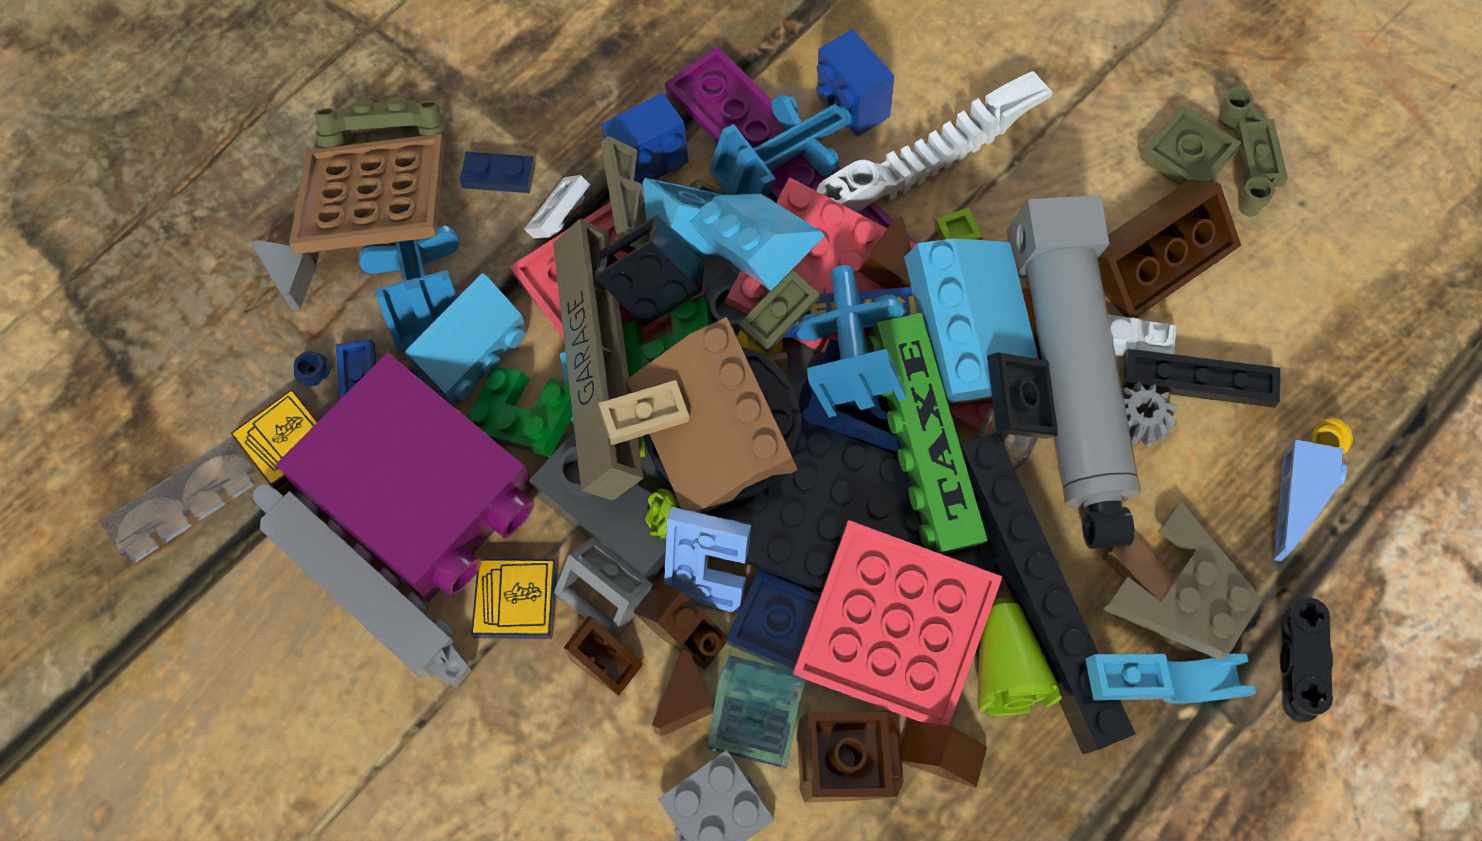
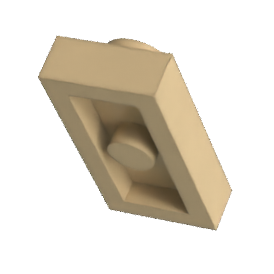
[598,380,689,445]

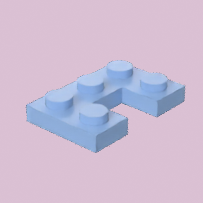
[664,507,751,613]

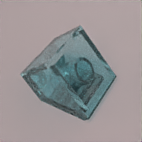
[707,655,807,769]

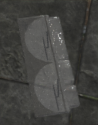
[100,436,255,563]

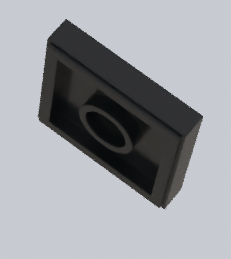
[987,352,1058,439]

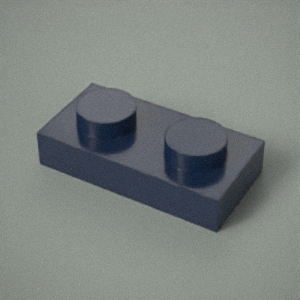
[460,152,535,193]

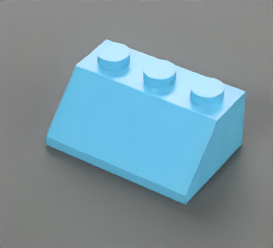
[642,178,730,263]
[690,194,825,291]
[404,273,527,407]

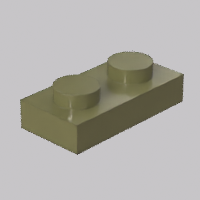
[738,270,820,354]

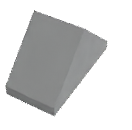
[251,240,316,313]

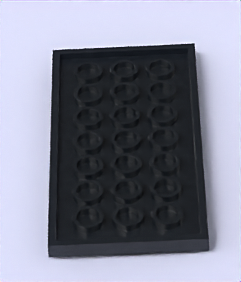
[704,420,1002,649]

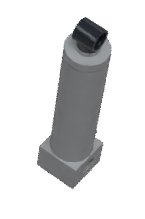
[1007,195,1141,549]

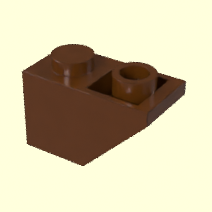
[633,581,728,670]

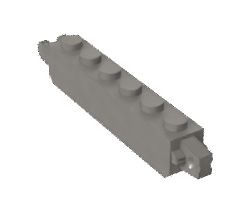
[252,484,472,688]

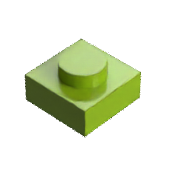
[934,207,983,240]

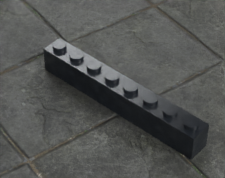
[960,432,1136,754]

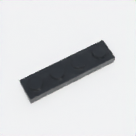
[1123,349,1280,408]

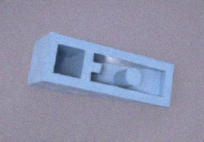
[1273,439,1347,562]

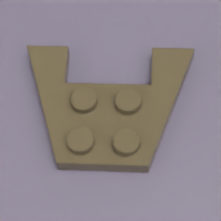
[600,136,726,254]
[1103,501,1262,660]

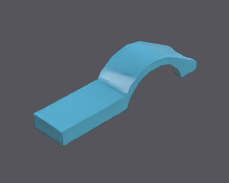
[1085,654,1256,704]

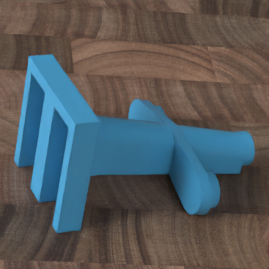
[709,94,851,198]
[358,210,459,351]
[796,265,906,417]

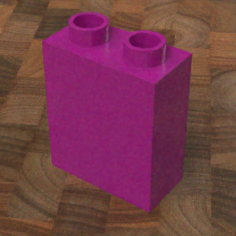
[275,352,535,602]

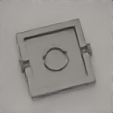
[658,750,774,841]

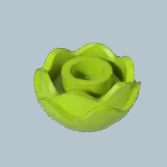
[645,489,682,539]

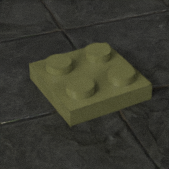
[1140,105,1242,185]

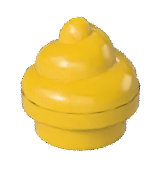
[1312,418,1353,454]

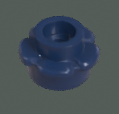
[294,351,330,387]

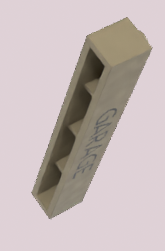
[553,219,643,501]

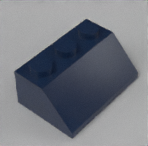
[798,338,901,455]

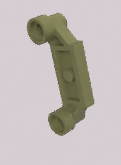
[1219,87,1288,217]
[314,97,448,148]

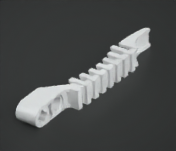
[817,71,1052,212]

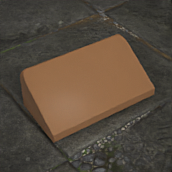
[1104,534,1176,601]

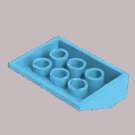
[904,238,1039,403]

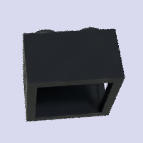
[595,215,705,326]

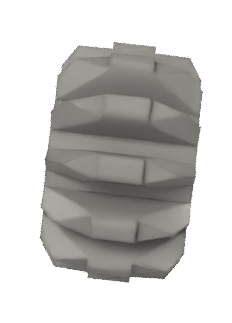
[1122,381,1177,448]

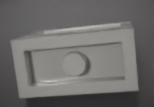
[554,537,653,639]

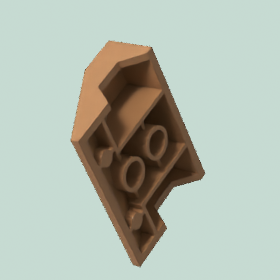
[626,317,798,514]

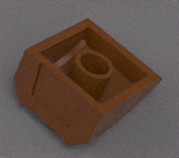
[796,712,904,803]

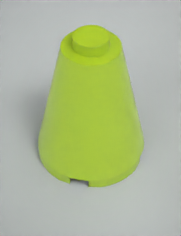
[977,598,1062,716]

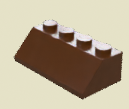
[1098,179,1241,318]

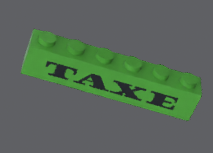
[867,313,988,555]

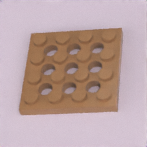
[289,133,445,254]

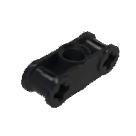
[1280,597,1333,723]

